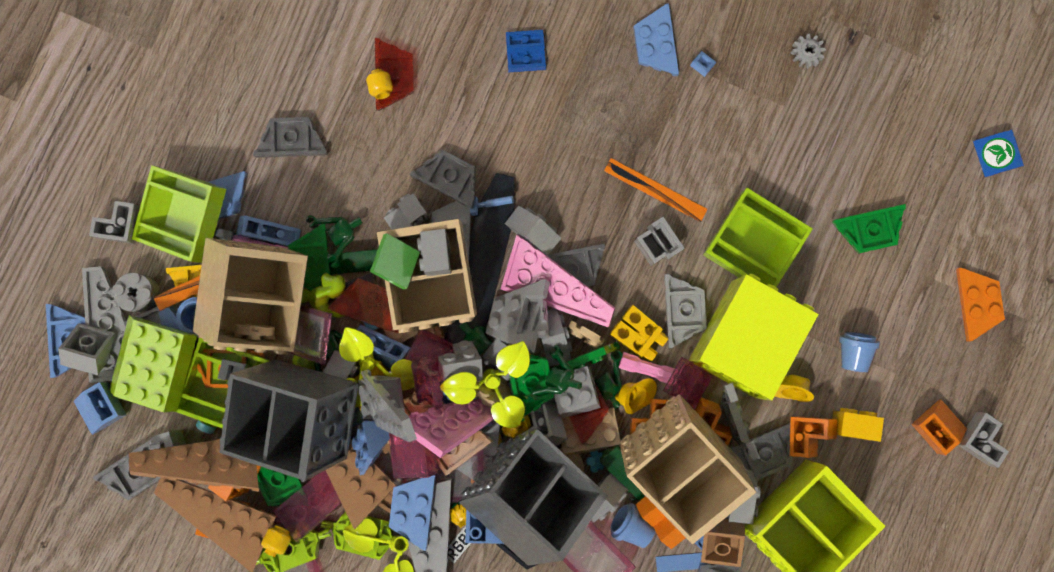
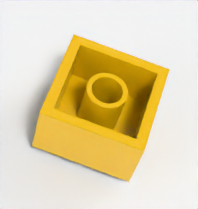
[832,408,884,442]

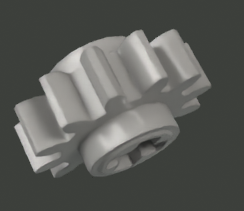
[790,34,826,69]

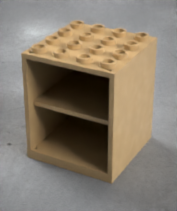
[377,219,477,333]
[193,238,308,354]
[620,394,757,545]

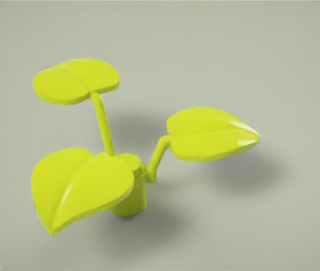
[339,327,424,408]
[440,341,530,428]
[343,519,414,572]

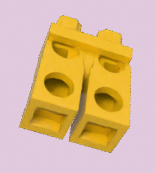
[609,305,669,361]

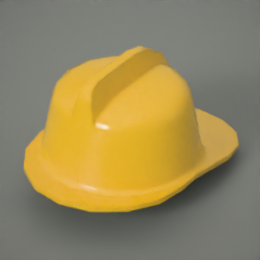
[774,375,814,402]
[615,378,657,414]

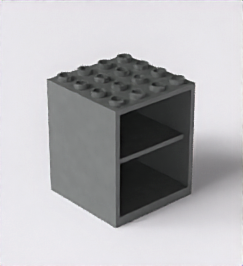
[219,359,359,481]
[459,429,608,566]

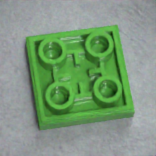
[370,234,420,289]

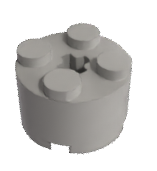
[112,273,160,312]

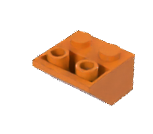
[911,399,967,456]

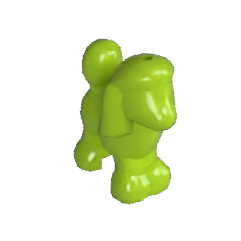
[300,273,348,327]

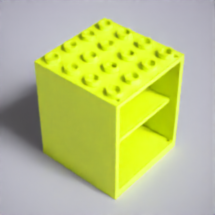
[688,274,819,400]
[745,459,886,572]

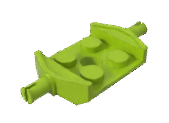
[321,511,394,560]
[256,520,331,572]

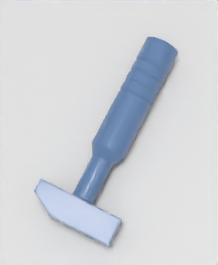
[470,196,514,216]

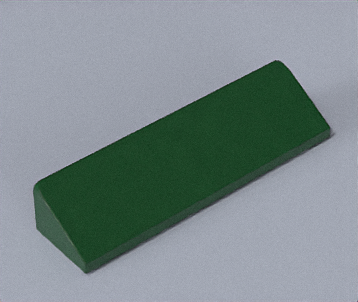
[328,249,378,275]
[600,445,645,501]

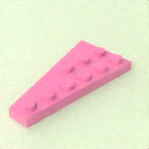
[501,234,615,327]
[409,398,494,458]

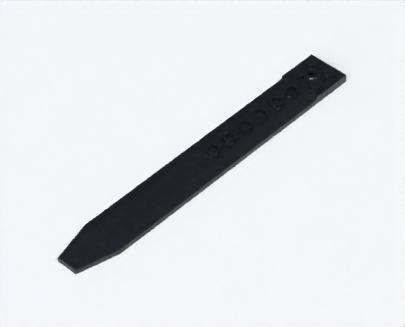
[411,173,515,477]

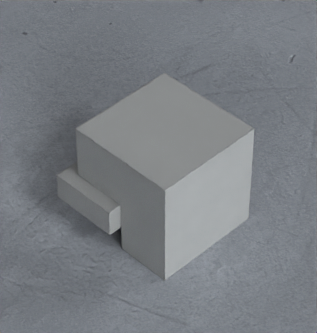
[634,217,685,266]

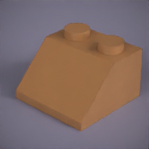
[701,519,745,567]

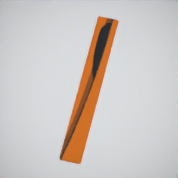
[604,158,707,222]
[154,276,200,311]

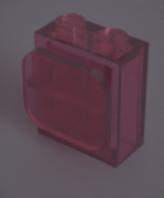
[389,433,439,478]

